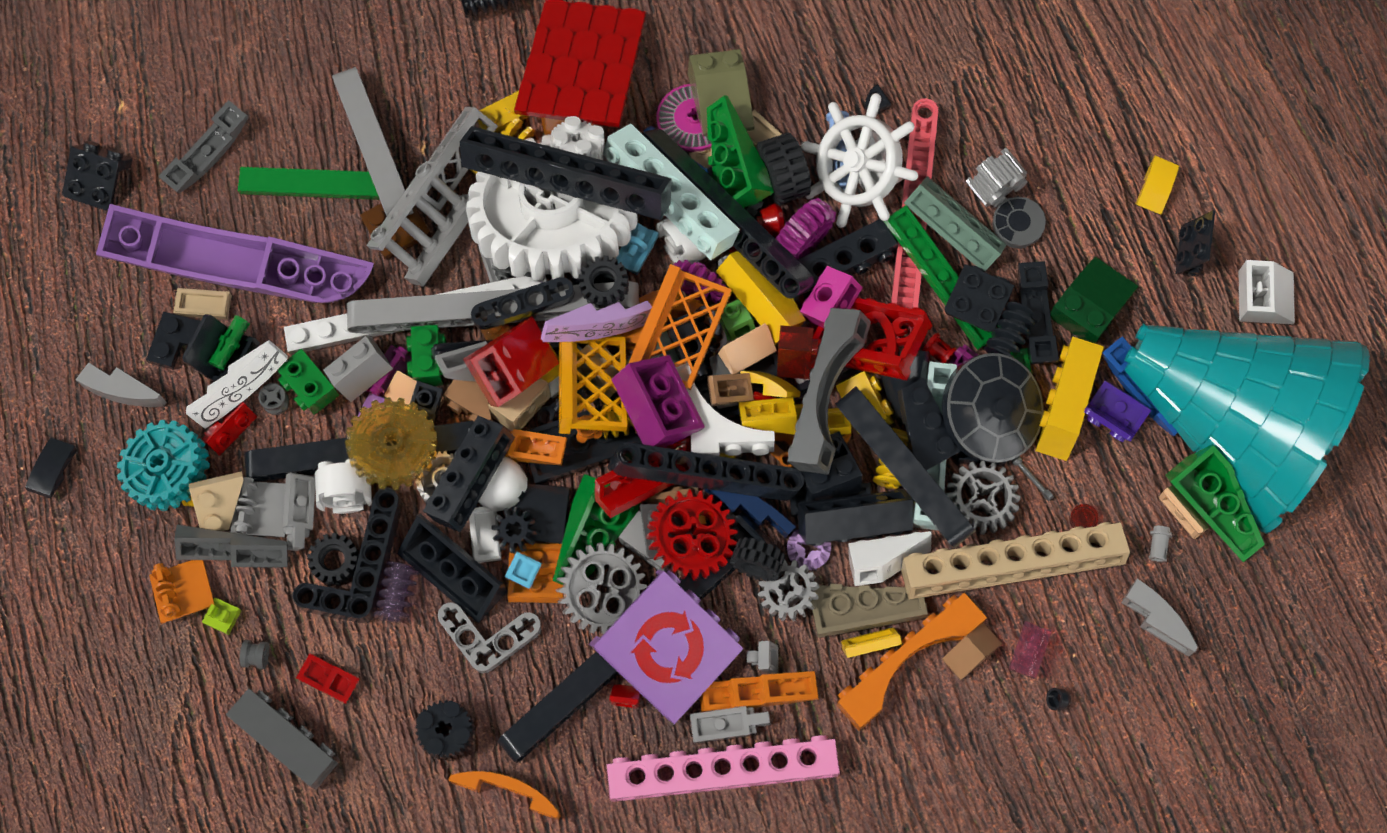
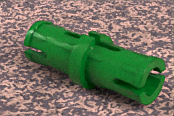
[209,315,250,370]

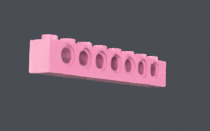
[607,735,839,802]

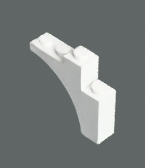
[676,363,775,456]

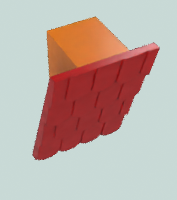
[514,0,646,135]

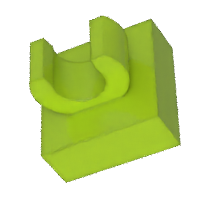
[202,598,242,635]

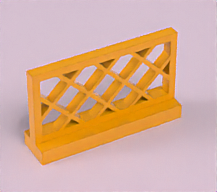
[559,336,627,434]

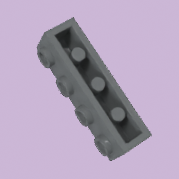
[226,688,338,790]

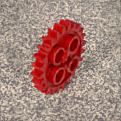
[646,489,737,580]

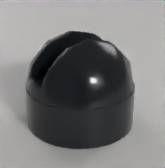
[1046,687,1072,711]

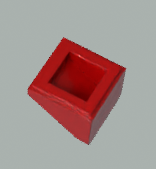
[609,684,641,709]

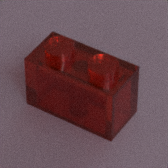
[777,325,818,379]

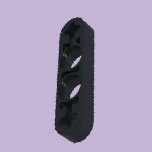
[471,277,575,330]

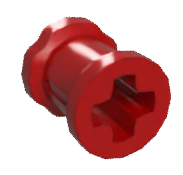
[922,333,957,363]

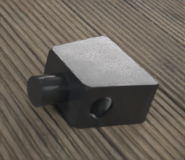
[666,313,711,381]

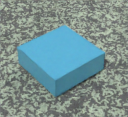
[505,551,542,589]

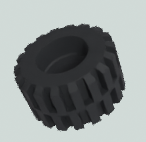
[757,132,811,205]

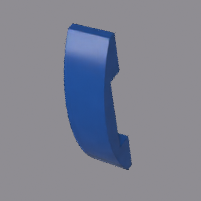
[1102,336,1178,436]

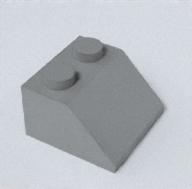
[324,334,393,402]

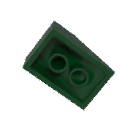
[1050,256,1139,344]

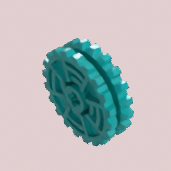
[117,420,210,511]

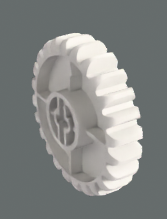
[466,135,638,282]

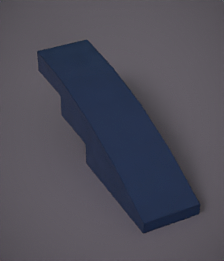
[704,472,796,539]

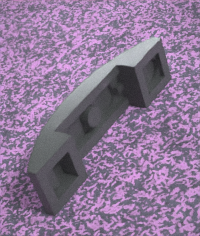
[158,100,248,194]

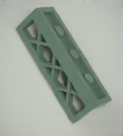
[904,176,1006,271]

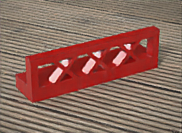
[595,436,691,518]

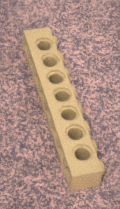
[901,522,1130,599]

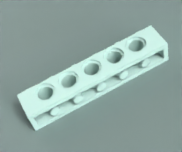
[603,124,740,260]

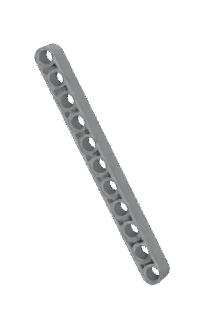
[347,281,640,333]

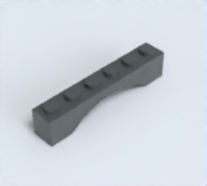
[788,308,871,475]

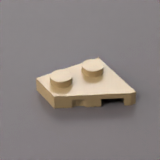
[189,471,244,531]

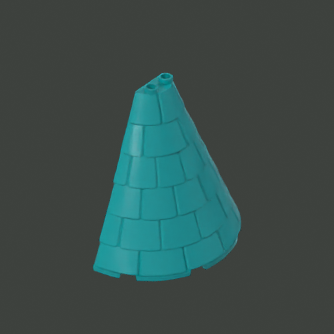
[1124,324,1370,534]

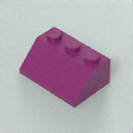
[611,355,705,448]

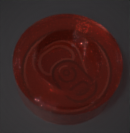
[1069,504,1099,528]

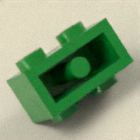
[407,325,446,386]
[277,348,339,415]

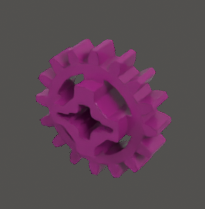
[674,260,726,303]

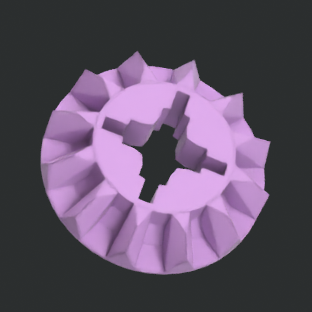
[787,529,831,570]

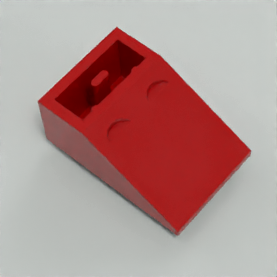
[463,316,559,407]

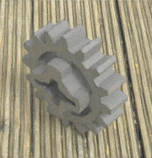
[758,560,819,621]

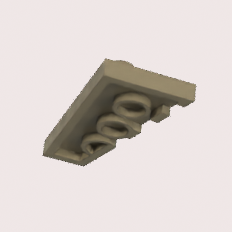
[811,584,928,638]

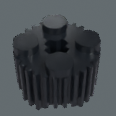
[415,700,476,761]

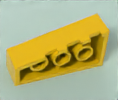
[1035,336,1104,461]

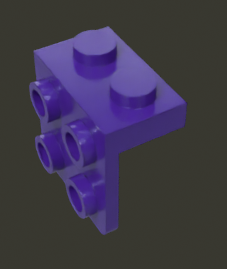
[1084,380,1152,442]

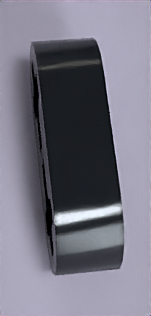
[694,305,732,354]

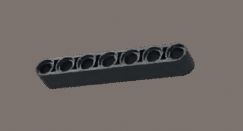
[835,386,976,549]
[611,442,804,501]

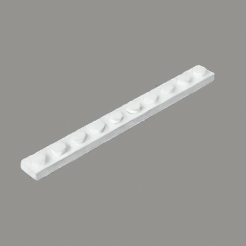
[284,275,547,355]

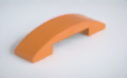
[449,771,561,820]

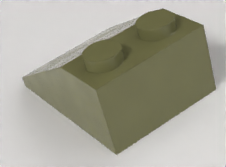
[688,49,754,137]

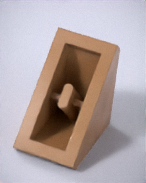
[707,373,754,406]
[942,623,1002,681]

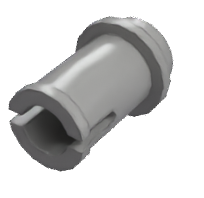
[1149,526,1172,562]

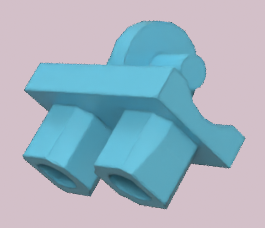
[616,223,659,275]

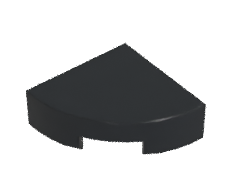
[865,84,891,115]

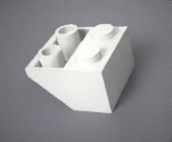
[1238,260,1295,324]

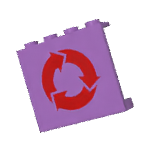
[589,570,744,724]

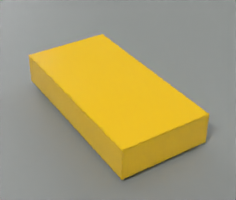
[841,628,902,658]

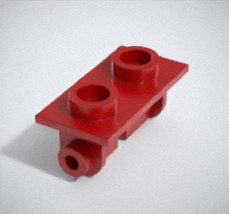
[202,402,257,456]

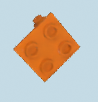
[149,560,215,624]

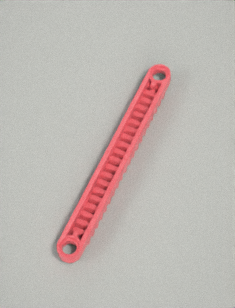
[891,98,938,346]

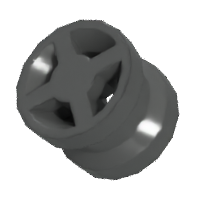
[258,384,290,415]
[240,639,269,670]

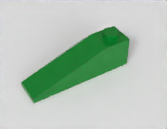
[707,95,774,208]
[1165,444,1265,562]
[553,474,641,585]

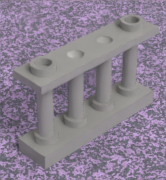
[366,161,469,286]

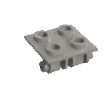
[230,477,285,537]

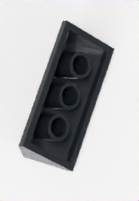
[397,513,507,623]

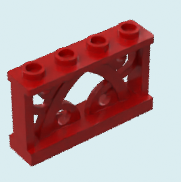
[805,298,933,381]

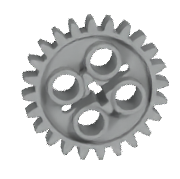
[556,543,647,634]

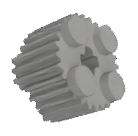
[966,148,1028,209]

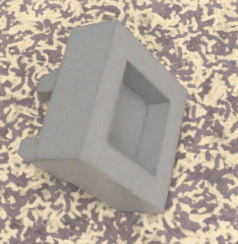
[747,641,778,674]

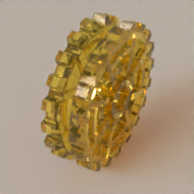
[345,397,438,490]

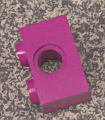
[800,266,863,328]

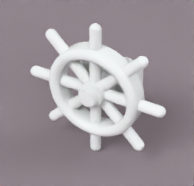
[801,93,918,228]

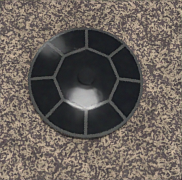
[942,353,1043,463]

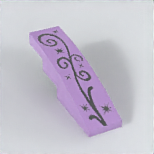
[541,301,652,342]

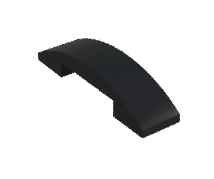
[1018,261,1059,364]

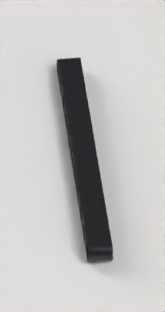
[497,548,736,764]

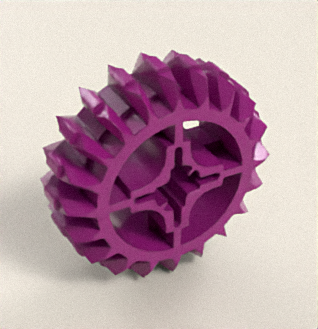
[776,198,836,260]

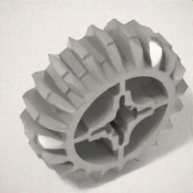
[947,461,1021,535]

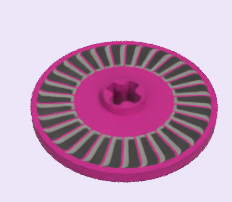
[656,84,712,152]

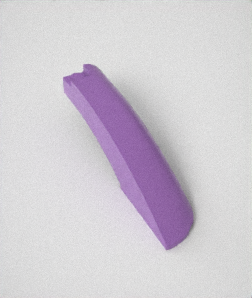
[96,204,374,303]

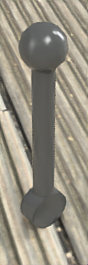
[1011,456,1054,501]

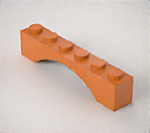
[836,593,987,731]

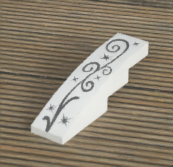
[186,340,288,429]

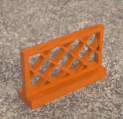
[629,264,732,390]

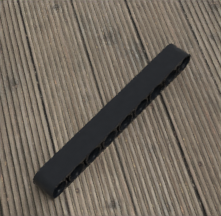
[641,128,814,298]
[244,421,474,482]

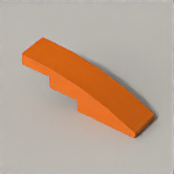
[505,429,567,465]
[700,671,819,712]

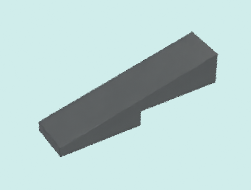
[174,525,288,567]

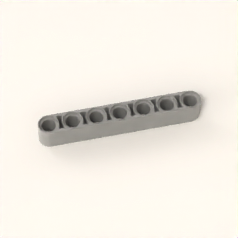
[332,67,414,216]

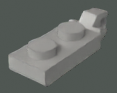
[283,472,315,551]
[690,706,770,744]

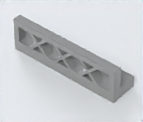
[421,107,498,211]

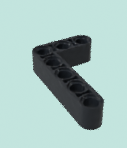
[292,488,402,623]

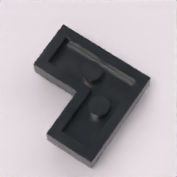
[146,311,200,370]

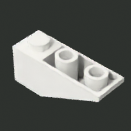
[848,531,932,586]

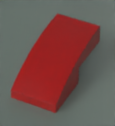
[296,653,359,704]

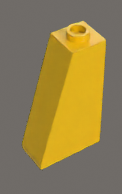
[715,251,806,343]

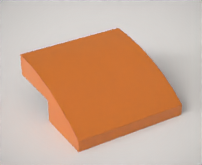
[507,543,564,603]

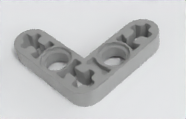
[438,603,541,673]

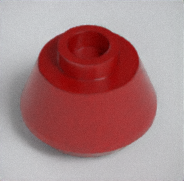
[756,204,784,239]

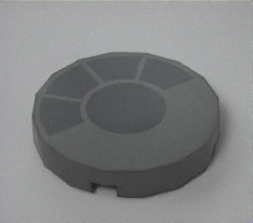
[992,197,1046,249]

